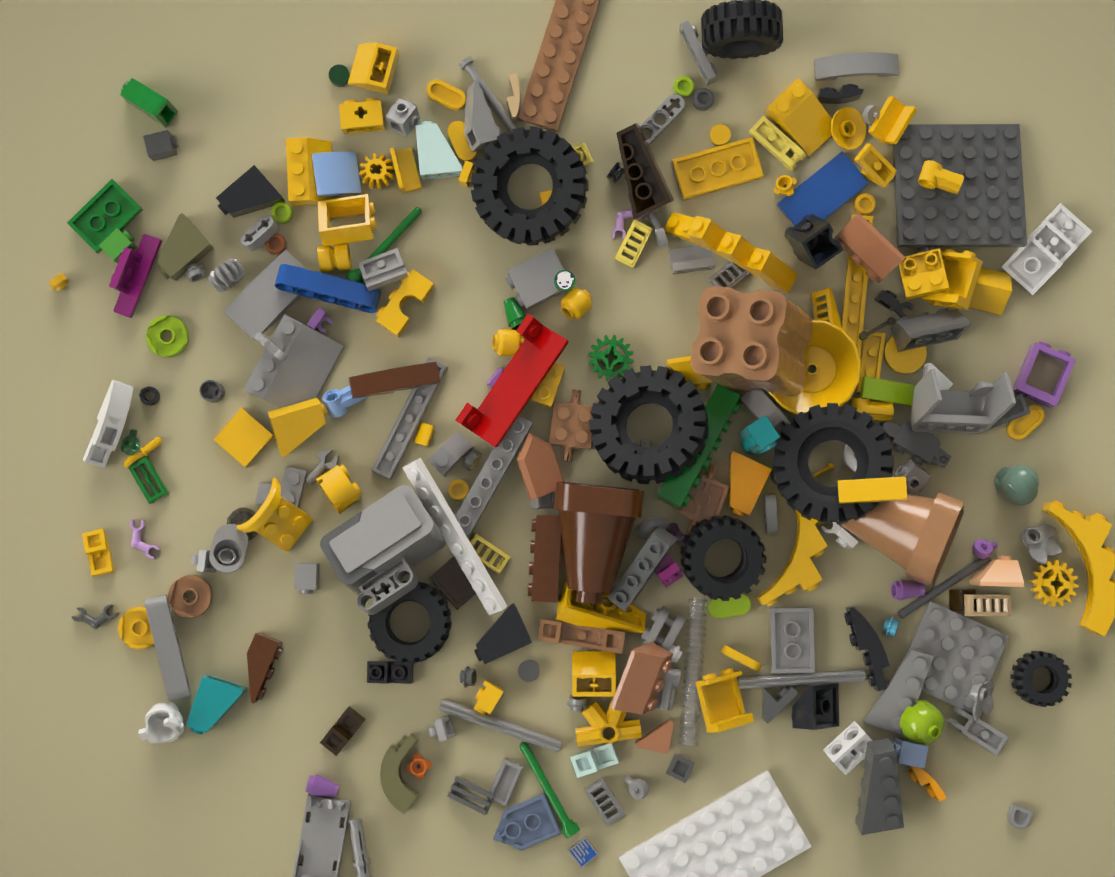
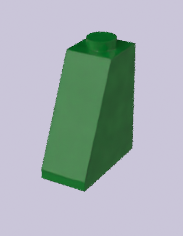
[120,78,178,128]

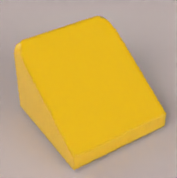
[414,423,435,447]

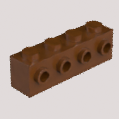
[528,515,561,603]

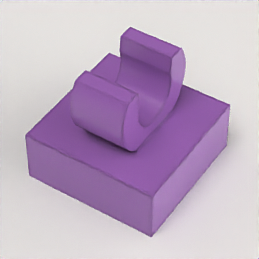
[307,307,333,333]

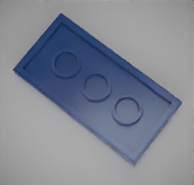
[777,151,869,226]

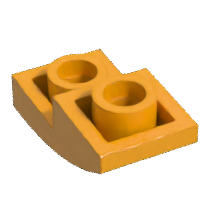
[907,765,947,802]

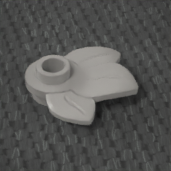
[1021,524,1062,564]
[970,680,994,721]

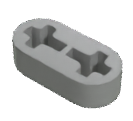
[241,216,278,251]
[763,493,778,534]

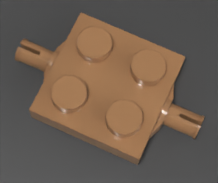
[548,389,593,462]
[675,464,730,534]

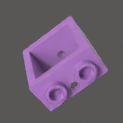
[1012,341,1076,408]

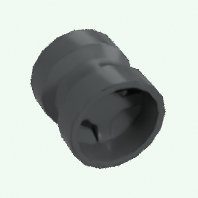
[199,380,225,403]

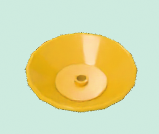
[768,320,861,415]

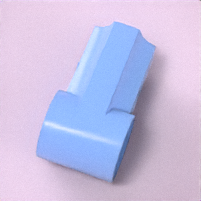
[322,385,368,418]

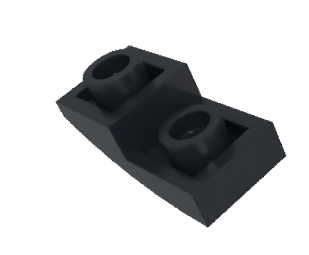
[817,84,864,104]
[367,661,414,684]

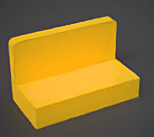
[868,96,917,144]
[389,147,422,194]

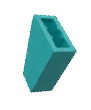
[186,675,247,734]

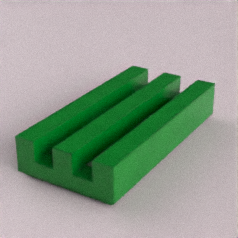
[128,457,169,504]

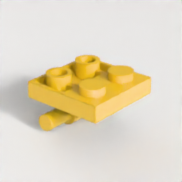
[898,248,949,300]

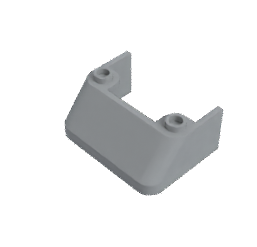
[910,369,1016,434]

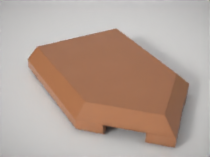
[517,432,565,500]

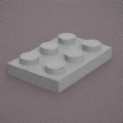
[769,608,815,673]

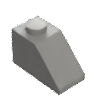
[427,432,473,477]

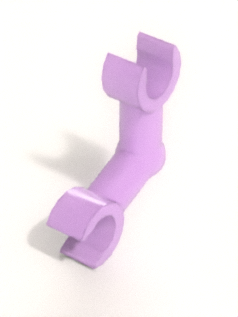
[612,209,645,241]
[130,519,161,559]

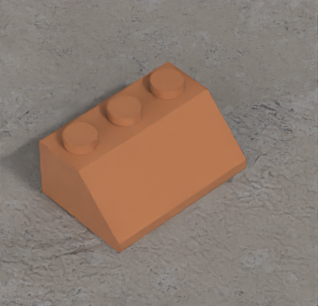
[834,212,905,283]
[611,642,673,715]

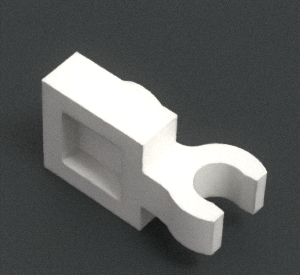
[820,522,858,548]

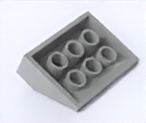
[244,314,344,408]

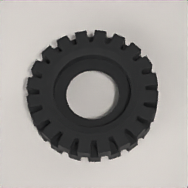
[471,126,589,246]
[589,365,709,484]
[773,403,894,525]

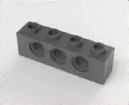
[608,526,678,611]

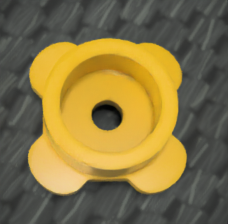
[774,175,797,197]

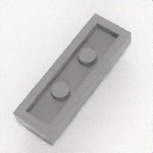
[679,21,717,86]

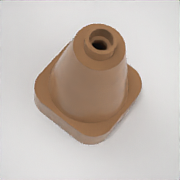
[841,492,965,588]

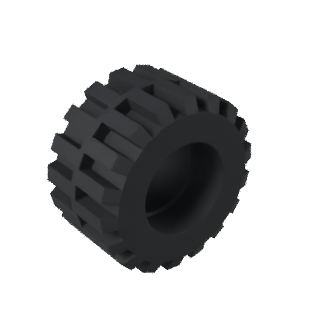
[1010,651,1072,707]

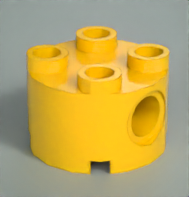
[316,465,362,514]

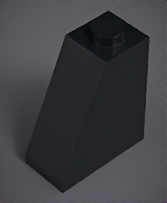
[216,165,285,218]
[474,603,532,664]

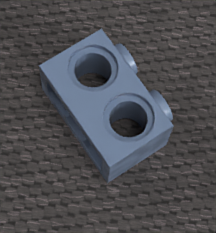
[891,737,929,769]

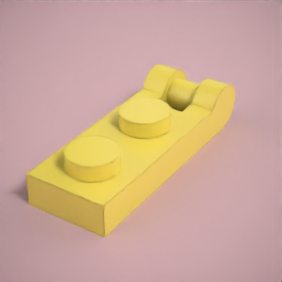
[749,115,806,171]

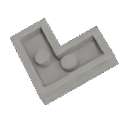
[255,466,308,508]

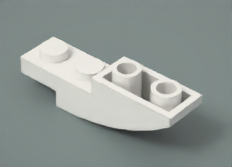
[83,380,133,468]

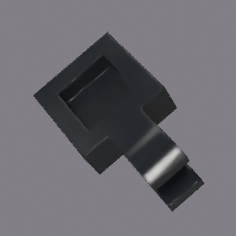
[874,290,914,318]

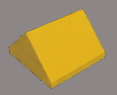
[969,267,1012,316]

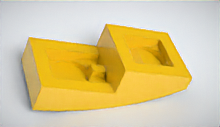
[82,528,115,577]

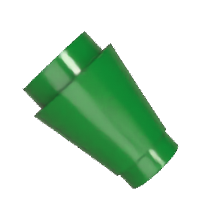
[503,297,526,330]

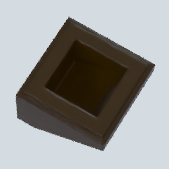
[949,589,976,611]

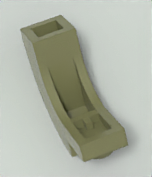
[380,733,419,814]

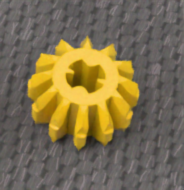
[359,153,395,190]

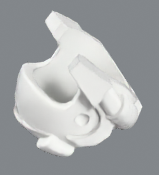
[138,702,184,744]

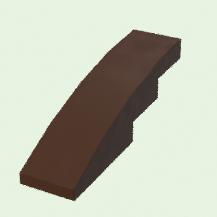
[349,362,440,399]

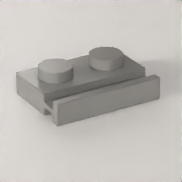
[358,248,408,292]

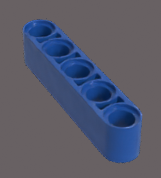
[275,264,381,313]

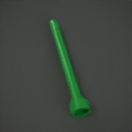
[345,207,422,283]
[520,742,581,838]

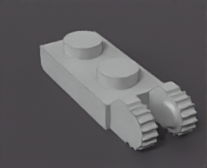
[946,706,1009,756]

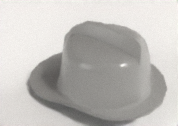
[209,524,248,573]

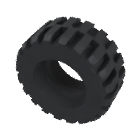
[701,0,784,59]
[680,515,767,601]
[367,581,452,664]

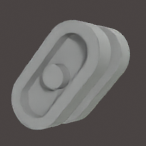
[641,607,685,651]

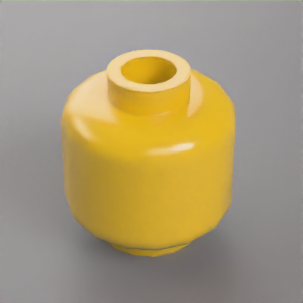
[561,288,592,320]
[492,329,524,357]

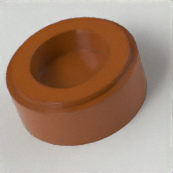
[265,233,287,255]

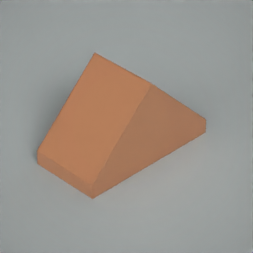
[635,718,674,754]

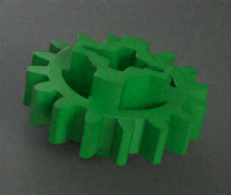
[588,335,634,381]

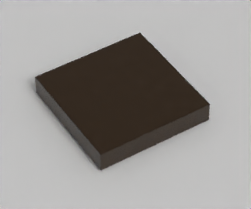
[429,556,476,610]

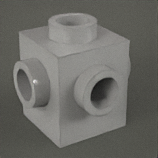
[385,98,420,137]
[894,458,931,496]

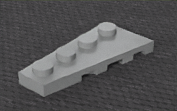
[863,648,933,735]

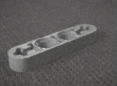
[640,94,685,145]

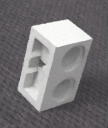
[823,721,873,775]

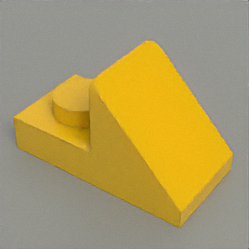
[854,144,897,188]

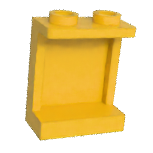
[921,249,983,310]
[695,668,754,733]

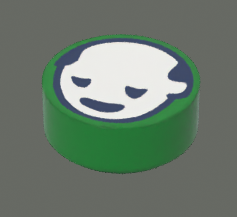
[554,270,576,292]

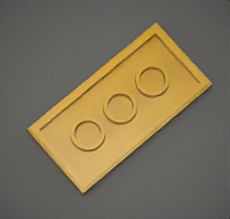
[671,137,764,201]

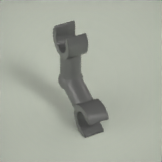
[71,605,119,629]

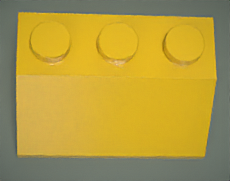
[286,137,334,207]

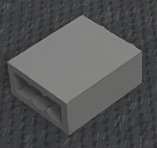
[506,247,564,311]

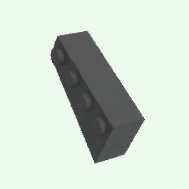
[855,738,904,835]

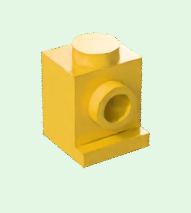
[474,679,504,715]

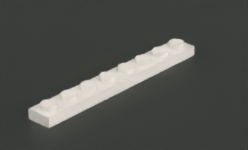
[402,458,507,615]

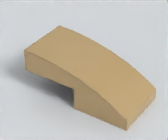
[507,73,521,123]

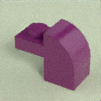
[655,553,683,588]

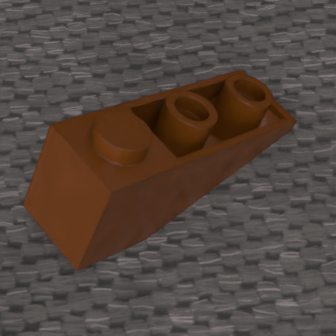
[247,632,283,704]

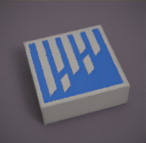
[568,836,598,868]

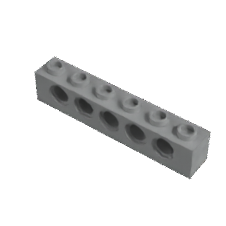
[455,416,533,535]

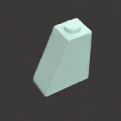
[415,121,462,180]

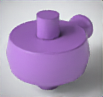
[972,539,998,559]

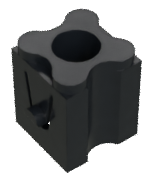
[785,214,843,270]

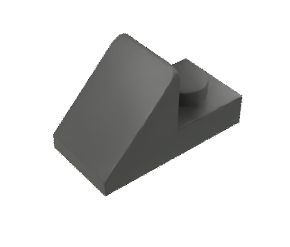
[762,686,799,724]

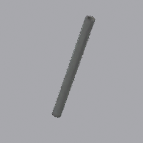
[897,557,991,619]

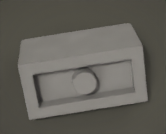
[669,245,716,275]

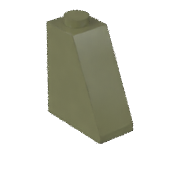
[157,213,214,281]

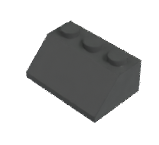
[891,308,971,352]

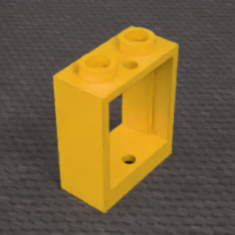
[318,194,377,247]

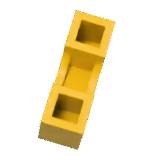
[376,269,435,338]

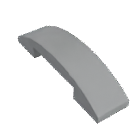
[814,52,899,81]

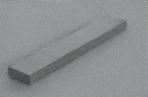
[371,357,448,480]

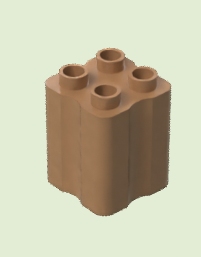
[691,286,813,397]

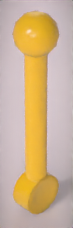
[812,462,835,478]

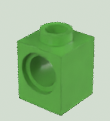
[99,228,137,263]

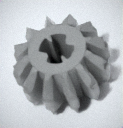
[208,258,246,292]

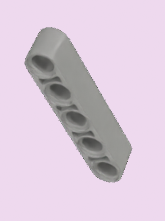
[144,594,191,701]

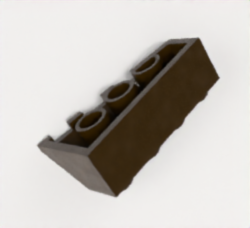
[616,123,674,220]

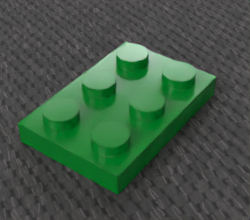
[67,179,143,254]

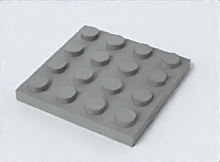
[904,601,1009,714]

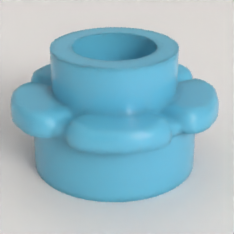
[883,616,899,637]

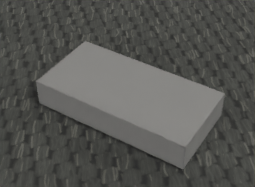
[487,758,524,807]

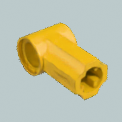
[918,160,964,195]
[851,398,894,422]

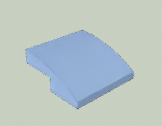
[312,152,362,197]

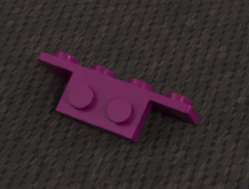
[109,234,162,318]

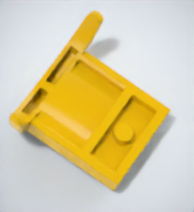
[236,477,313,553]

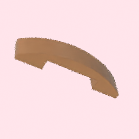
[537,619,626,654]

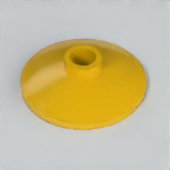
[831,107,866,150]

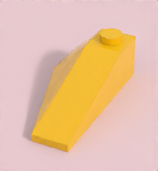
[556,578,646,633]

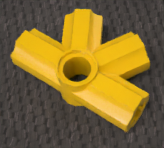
[575,699,642,747]

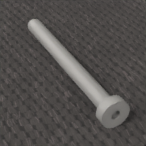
[459,56,517,134]

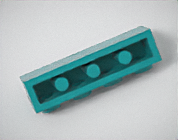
[737,415,780,455]

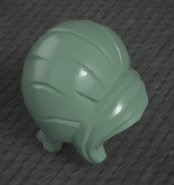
[994,465,1039,505]

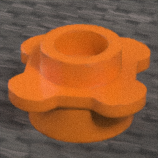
[406,753,432,779]

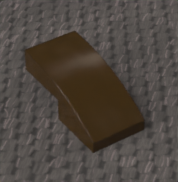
[320,706,366,756]

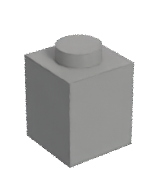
[294,563,320,594]

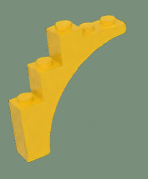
[664,212,798,293]
[1041,500,1115,637]
[756,510,828,606]

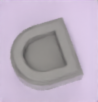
[1007,803,1034,829]

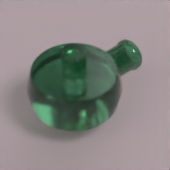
[121,429,140,455]

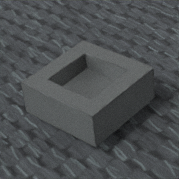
[666,753,695,783]

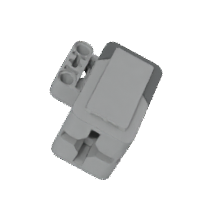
[320,485,446,615]

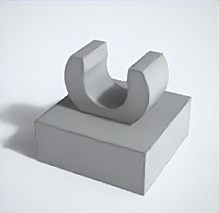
[190,549,216,572]
[428,715,455,742]

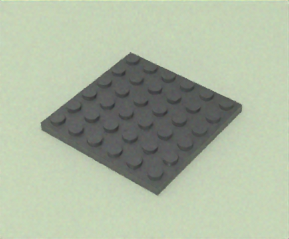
[893,124,1027,247]

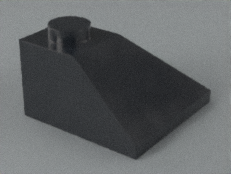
[791,683,839,730]

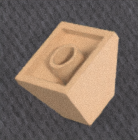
[969,556,1024,587]

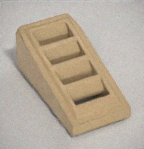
[964,594,1011,616]

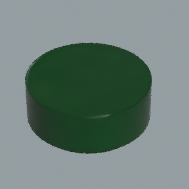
[329,64,350,87]

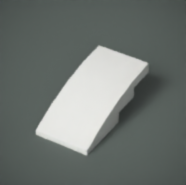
[1001,203,1092,295]

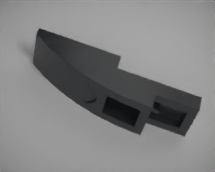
[844,607,890,691]

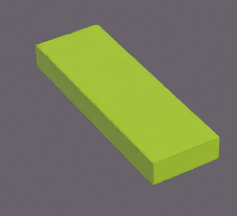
[860,376,916,407]

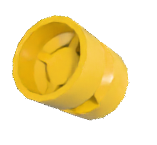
[317,243,352,273]

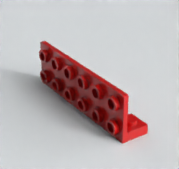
[455,314,569,448]

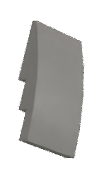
[224,250,306,341]

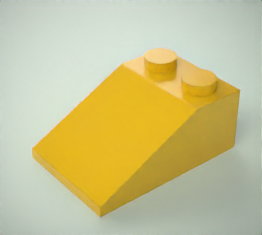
[765,78,832,158]

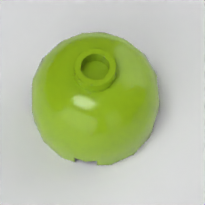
[899,700,944,745]

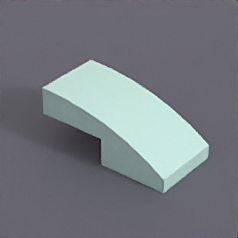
[570,743,620,778]

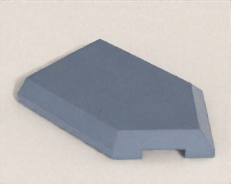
[493,793,561,851]

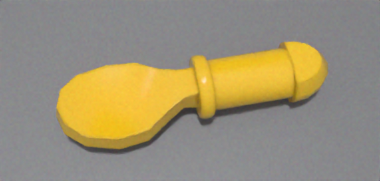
[124,437,162,468]

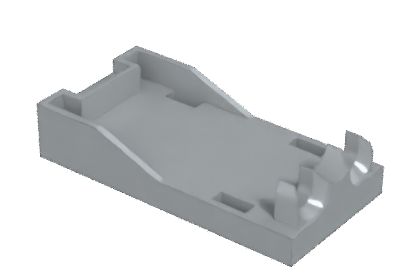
[293,794,351,877]

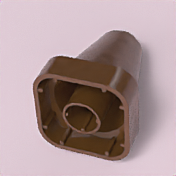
[554,482,644,604]

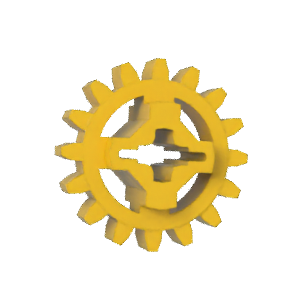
[1029,560,1079,607]

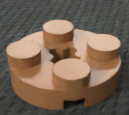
[168,575,213,618]

